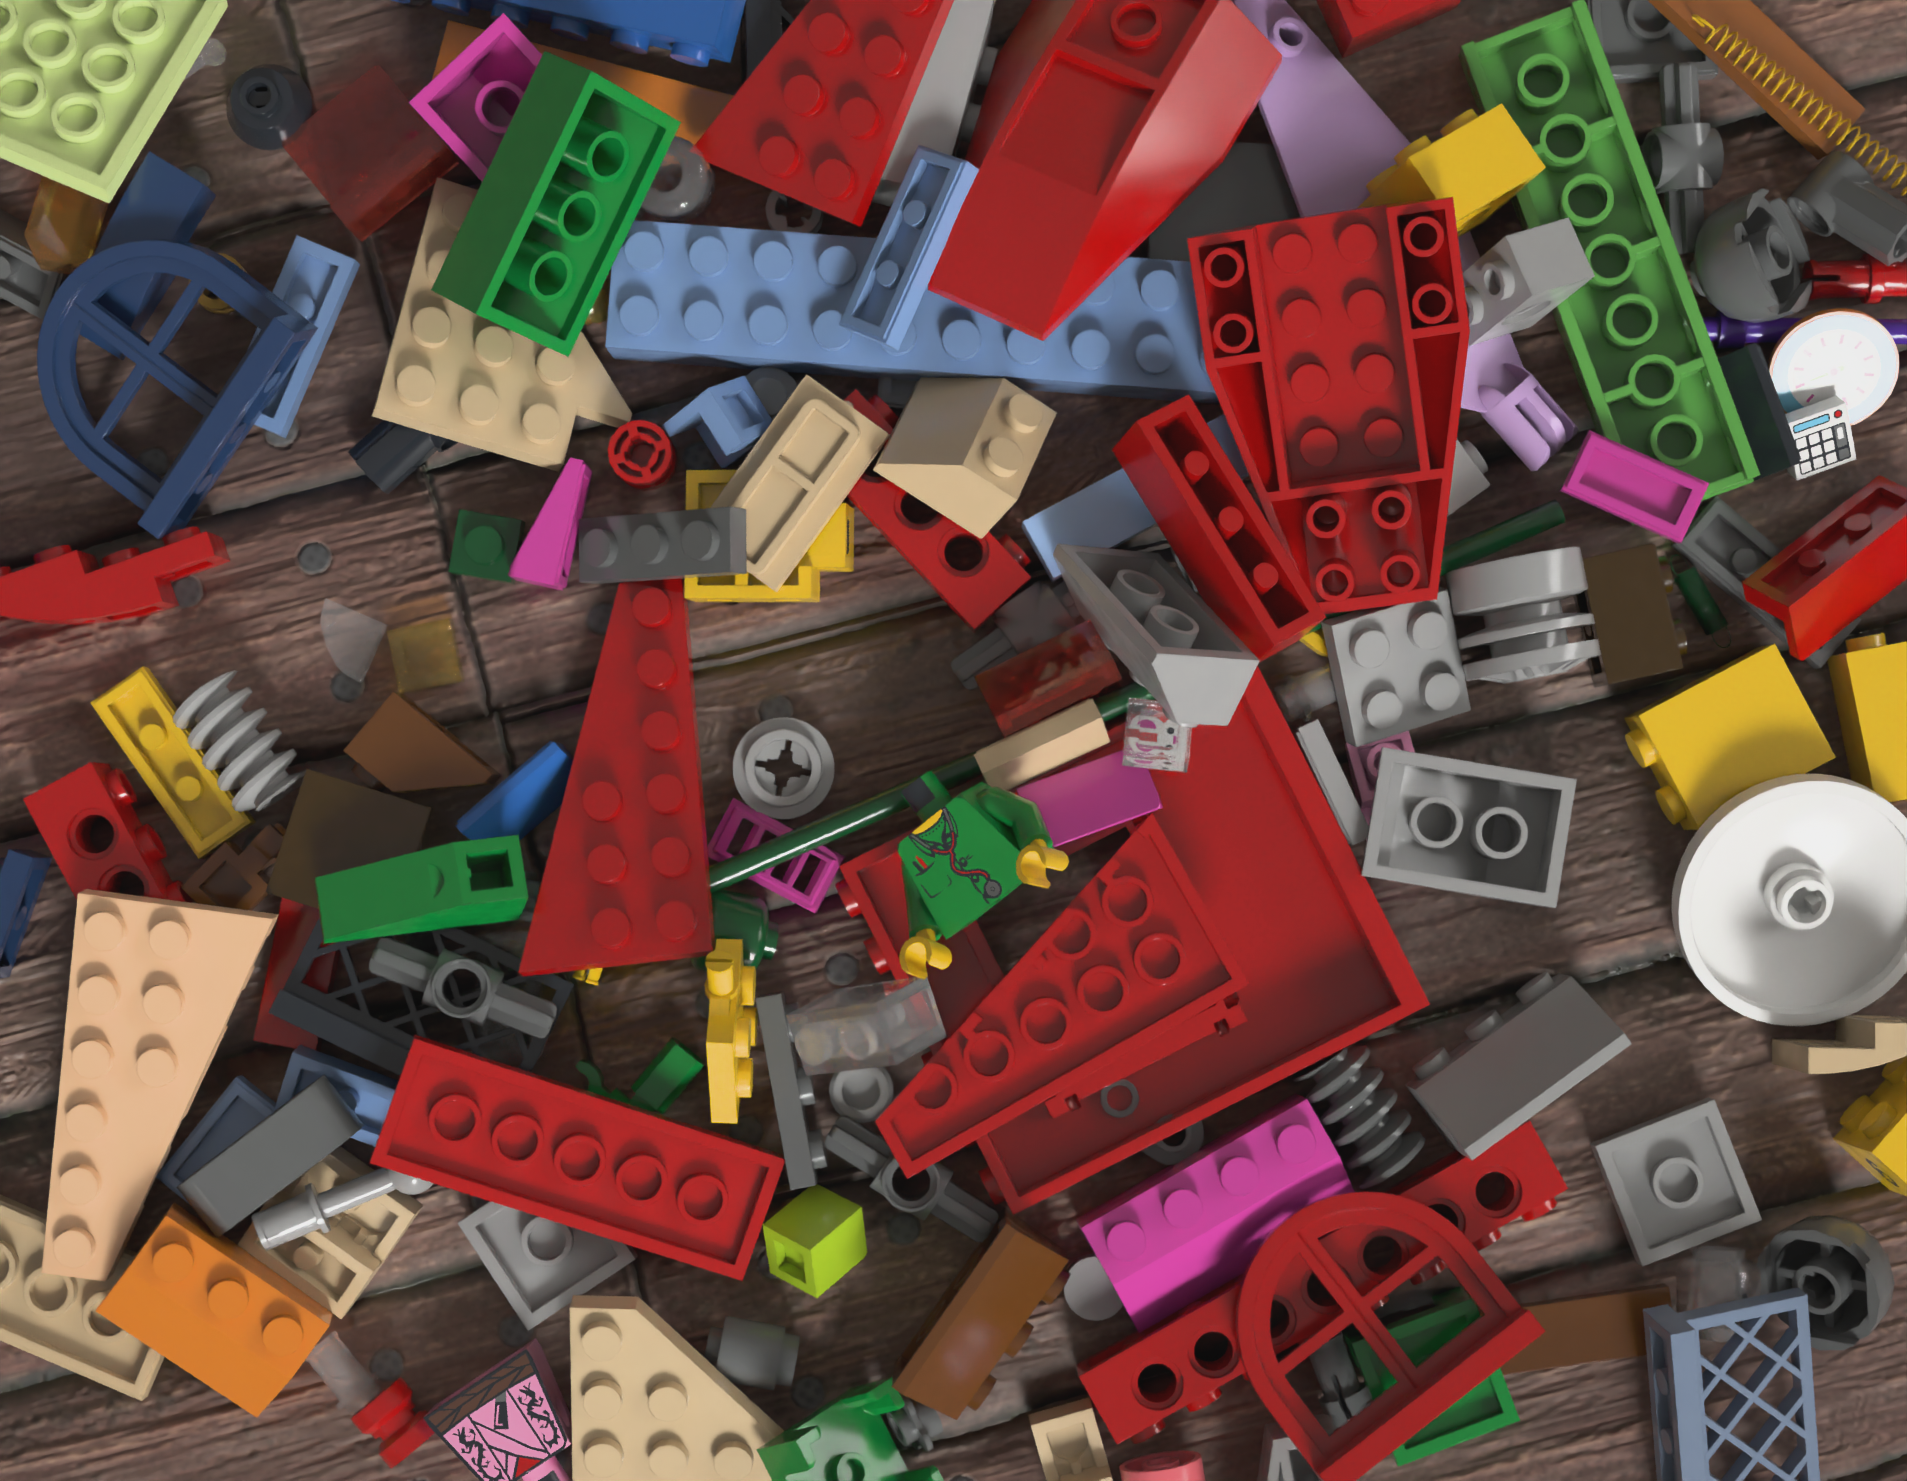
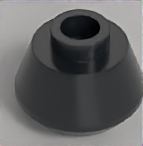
[226,64,313,150]

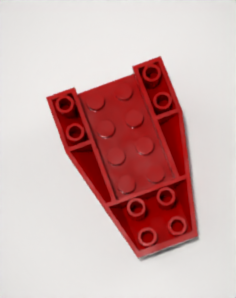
[928,0,1282,341]
[1187,196,1470,614]

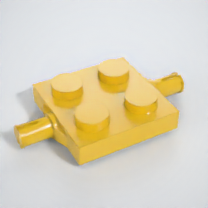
[704,939,758,1124]

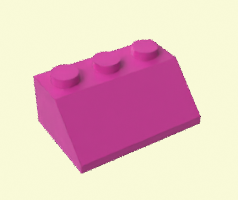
[409,13,542,181]

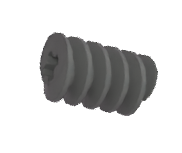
[1292,1044,1426,1189]

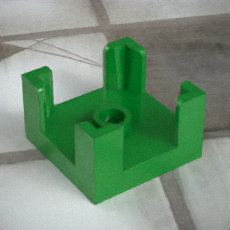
[1342,1286,1520,1467]
[757,1377,944,1481]

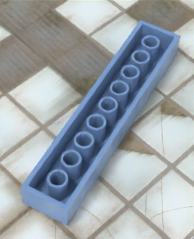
[605,220,1220,404]

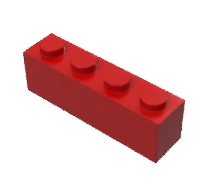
[1112,394,1326,662]

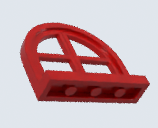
[1235,1191,1546,1481]

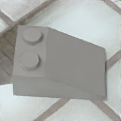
[1361,747,1577,908]

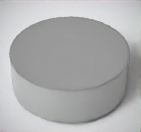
[829,1057,894,1123]
[1063,1253,1123,1321]

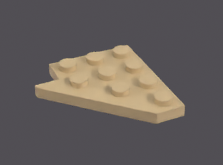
[372,177,632,472]
[570,1295,784,1481]

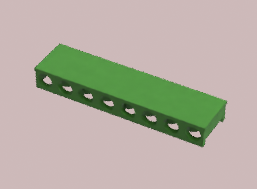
[1458,0,1760,526]

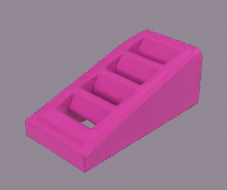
[508,457,593,591]
[707,798,846,914]

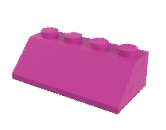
[1075,1093,1354,1333]

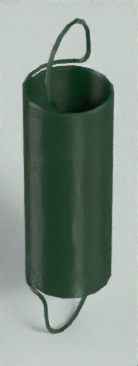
[1670,554,1731,648]

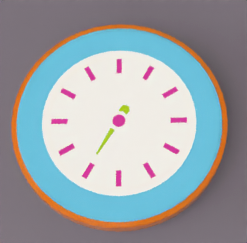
[1768,308,1899,426]

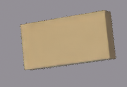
[974,698,1110,791]

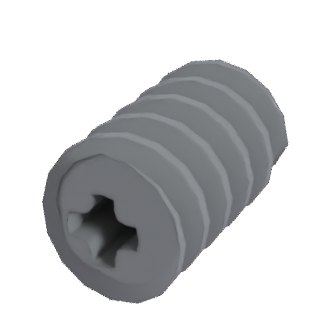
[173,670,306,812]

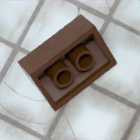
[892,1207,1071,1420]

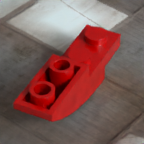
[0,526,230,625]

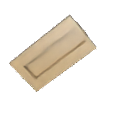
[710,374,890,592]

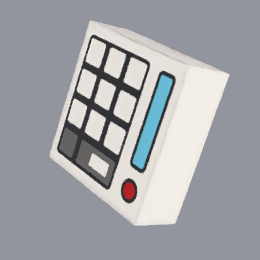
[1785,396,1856,480]

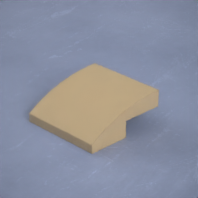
[1772,1015,1907,1074]
[238,1146,423,1319]

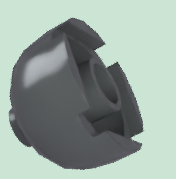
[1690,188,1812,323]
[1755,1215,1895,1350]

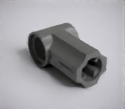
[1787,150,1907,266]

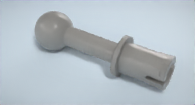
[252,1167,433,1251]

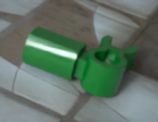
[575,1037,705,1114]

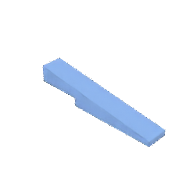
[1021,414,1249,582]

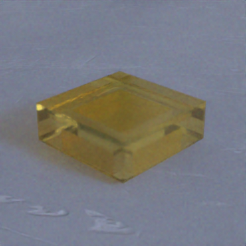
[387,618,465,694]

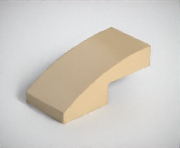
[1028,1397,1113,1481]

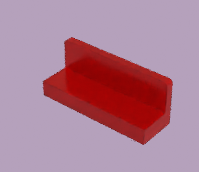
[1742,475,1907,661]

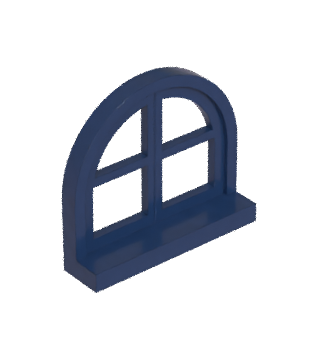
[37,239,318,539]

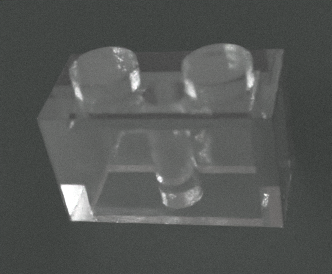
[786,977,947,1076]

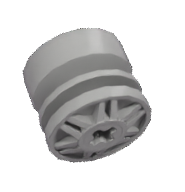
[1445,547,1601,684]

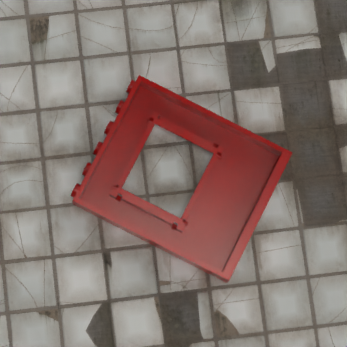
[835,665,1430,1215]

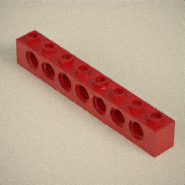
[1076,1120,1569,1445]

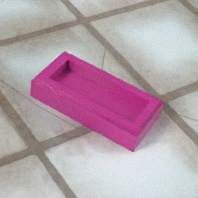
[1560,430,1710,544]

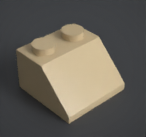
[873,377,1057,539]

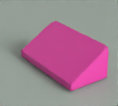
[1016,748,1163,847]

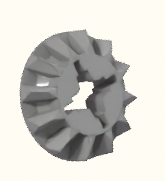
[733,717,834,819]

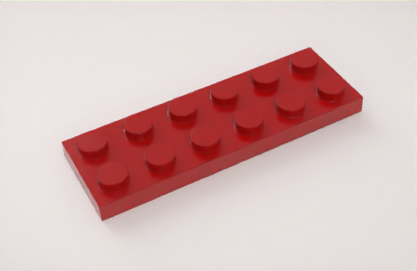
[370,1034,785,1281]

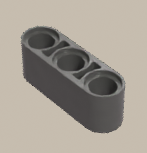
[176,1075,364,1238]

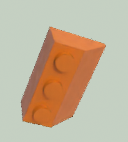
[95,1203,332,1418]

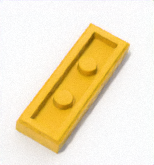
[90,666,256,859]

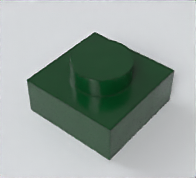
[448,509,526,584]

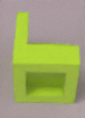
[763,1184,867,1298]

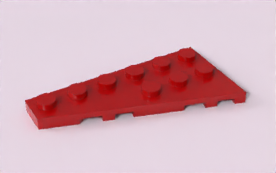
[688,0,954,227]
[518,578,715,976]
[875,813,1250,1179]

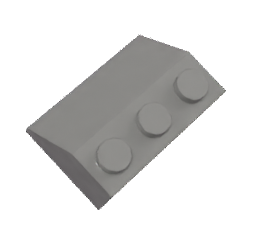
[1053,544,1260,728]
[1405,972,1632,1160]

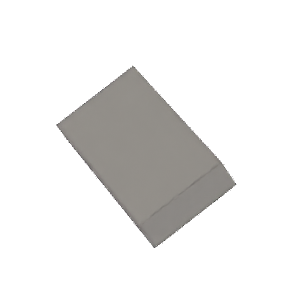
[1291,719,1369,846]

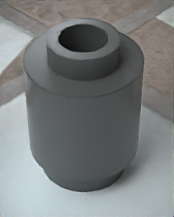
[704,1315,800,1391]

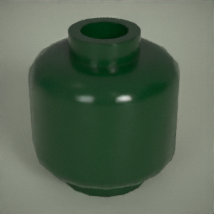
[690,889,779,971]

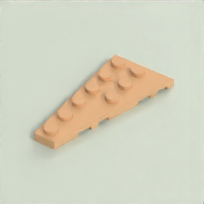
[42,889,279,1281]

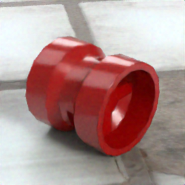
[608,420,678,491]
[350,1377,435,1469]

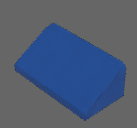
[456,741,574,841]

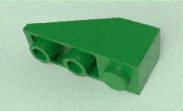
[315,835,528,944]

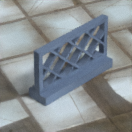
[1643,1287,1820,1481]

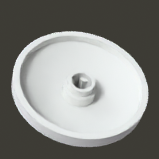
[1672,774,1907,1026]

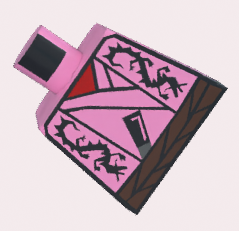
[423,1338,572,1481]

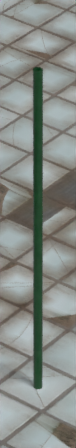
[709,499,1565,894]

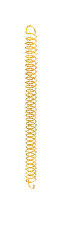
[1692,14,1907,196]

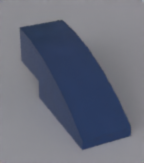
[80,151,217,360]

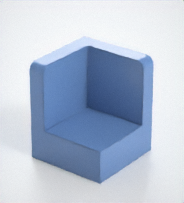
[662,375,773,468]

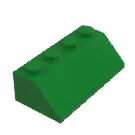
[431,51,681,357]

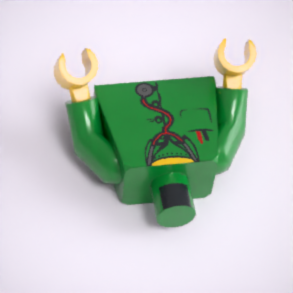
[897,770,1069,980]

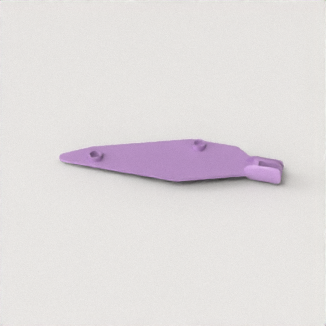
[1232,0,1579,471]

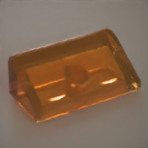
[24,176,109,274]

